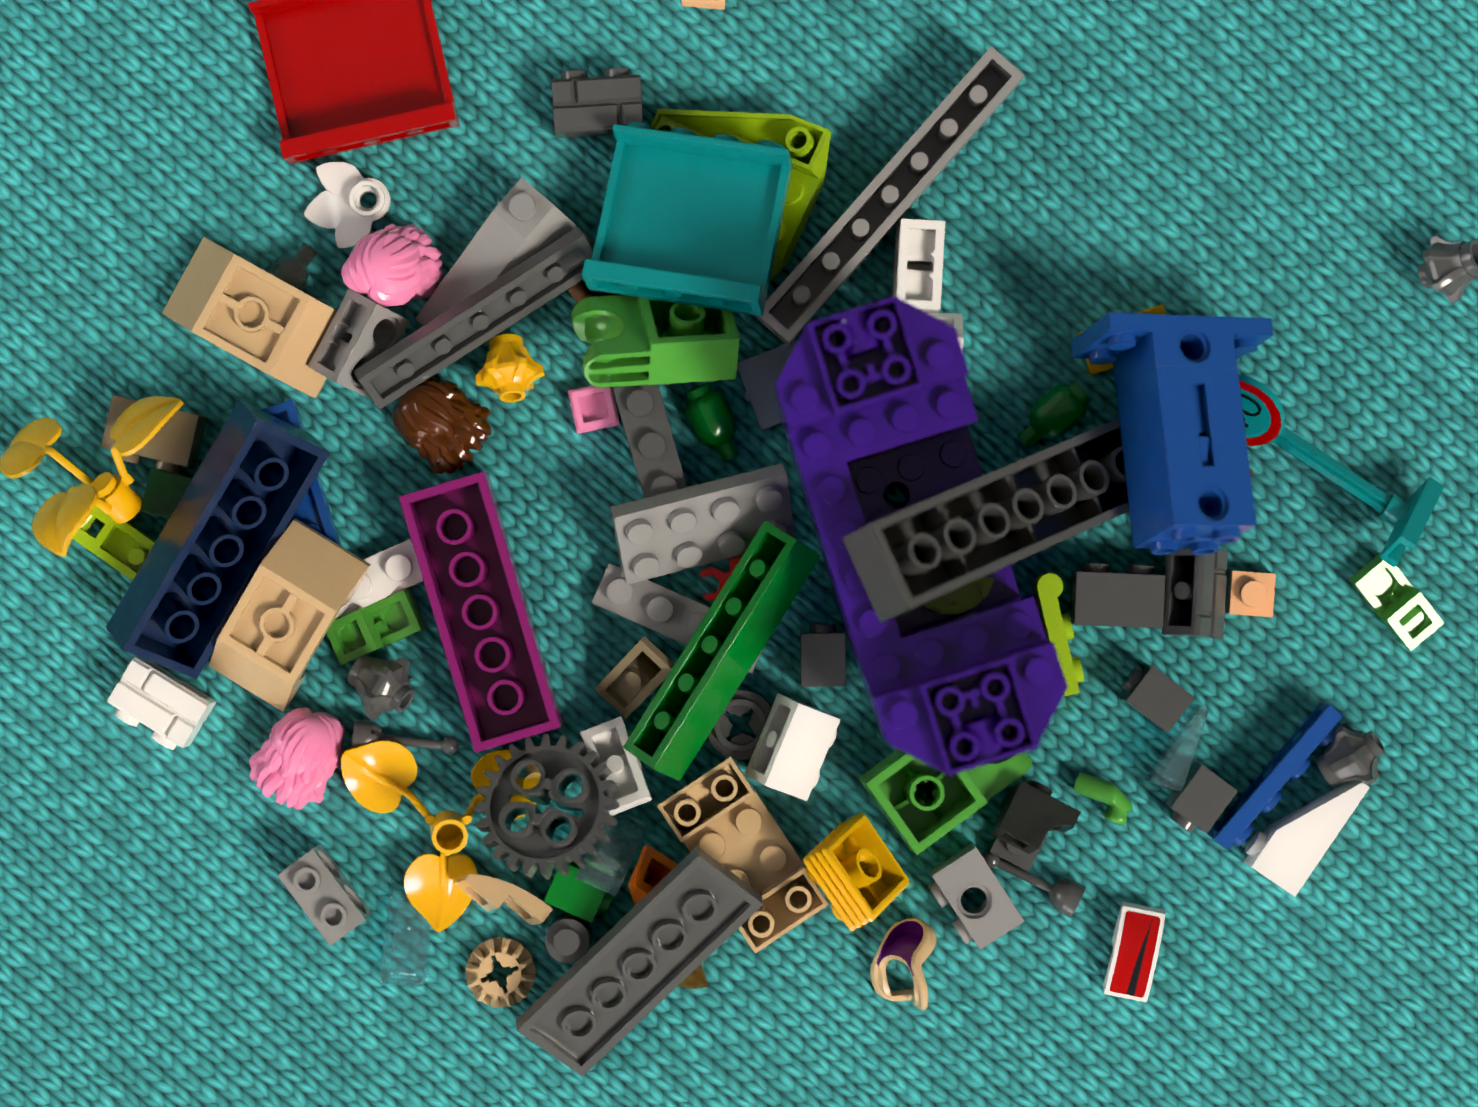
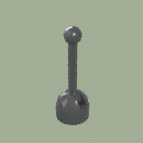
[352,719,458,754]
[983,851,1086,918]

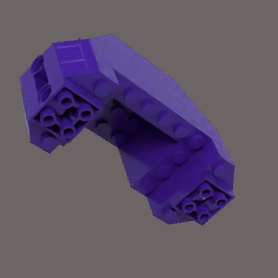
[774,295,1068,776]

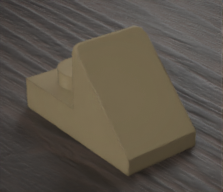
[595,636,675,719]

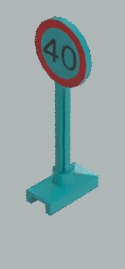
[1238,374,1444,567]

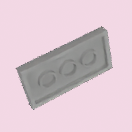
[610,463,796,585]

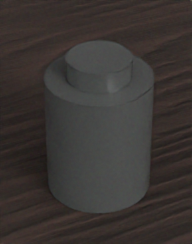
[545,912,592,963]

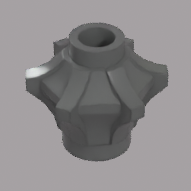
[1418,235,1478,303]
[347,654,415,720]
[1315,722,1385,787]

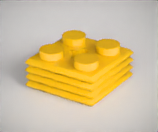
[803,812,909,931]

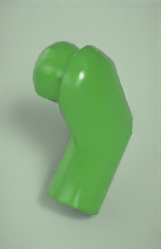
[1074,772,1132,825]

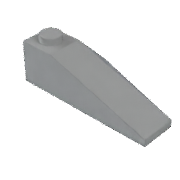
[415,177,595,326]

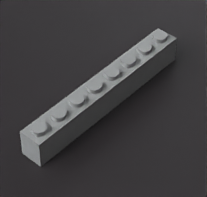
[755,46,1025,346]

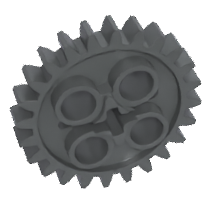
[474,734,620,880]

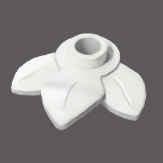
[304,162,391,248]

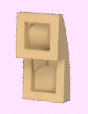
[454,873,553,926]

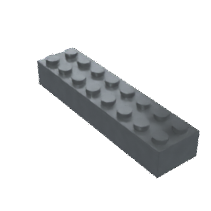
[842,418,1129,623]

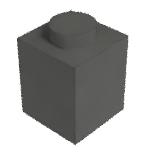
[800,624,846,687]
[1120,664,1195,733]
[1164,762,1238,834]

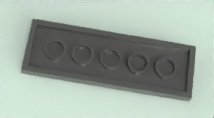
[516,846,764,1076]

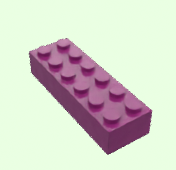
[399,471,563,753]

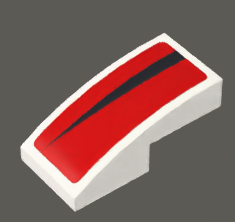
[1103,901,1166,1002]

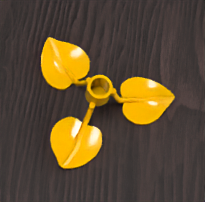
[0,396,184,557]
[341,740,541,932]

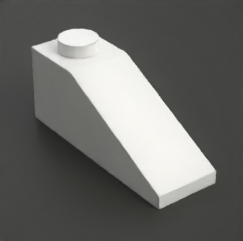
[1244,781,1370,897]

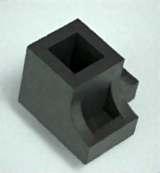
[990,780,1081,854]

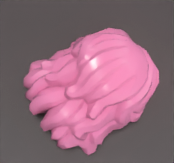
[341,224,444,307]
[249,707,345,810]

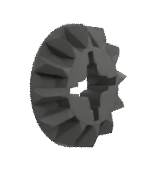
[708,690,771,760]

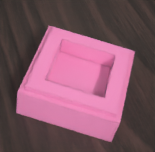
[568,385,620,434]

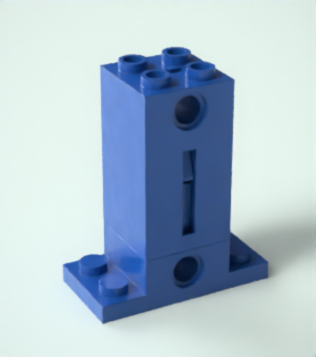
[1070,312,1273,555]

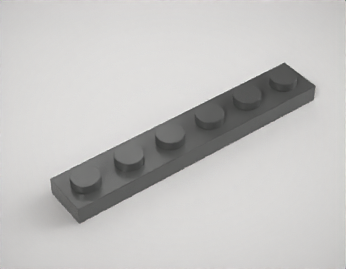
[354,227,593,410]

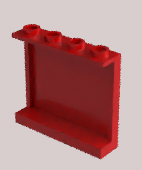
[248,0,460,164]

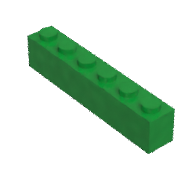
[623,520,821,781]

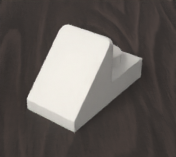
[580,716,652,816]

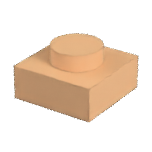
[1226,570,1276,617]

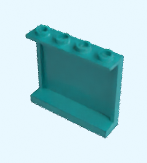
[581,122,793,316]

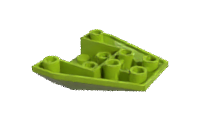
[650,109,831,281]

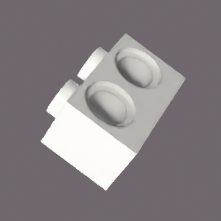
[892,218,945,313]

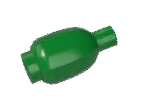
[1017,381,1091,449]
[685,382,739,462]

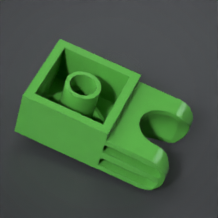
[571,295,740,388]
[858,749,1033,855]

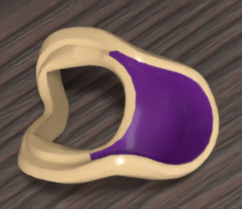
[870,918,937,1010]

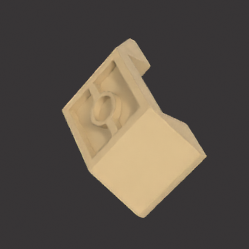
[162,237,337,399]
[209,518,371,712]
[657,756,829,954]

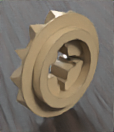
[465,937,536,1008]

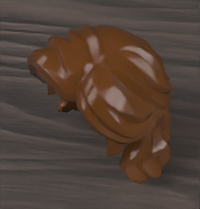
[392,377,492,474]

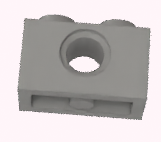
[928,843,1024,950]

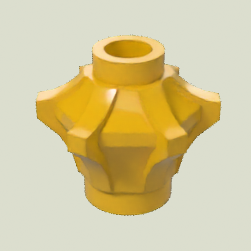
[475,334,545,403]

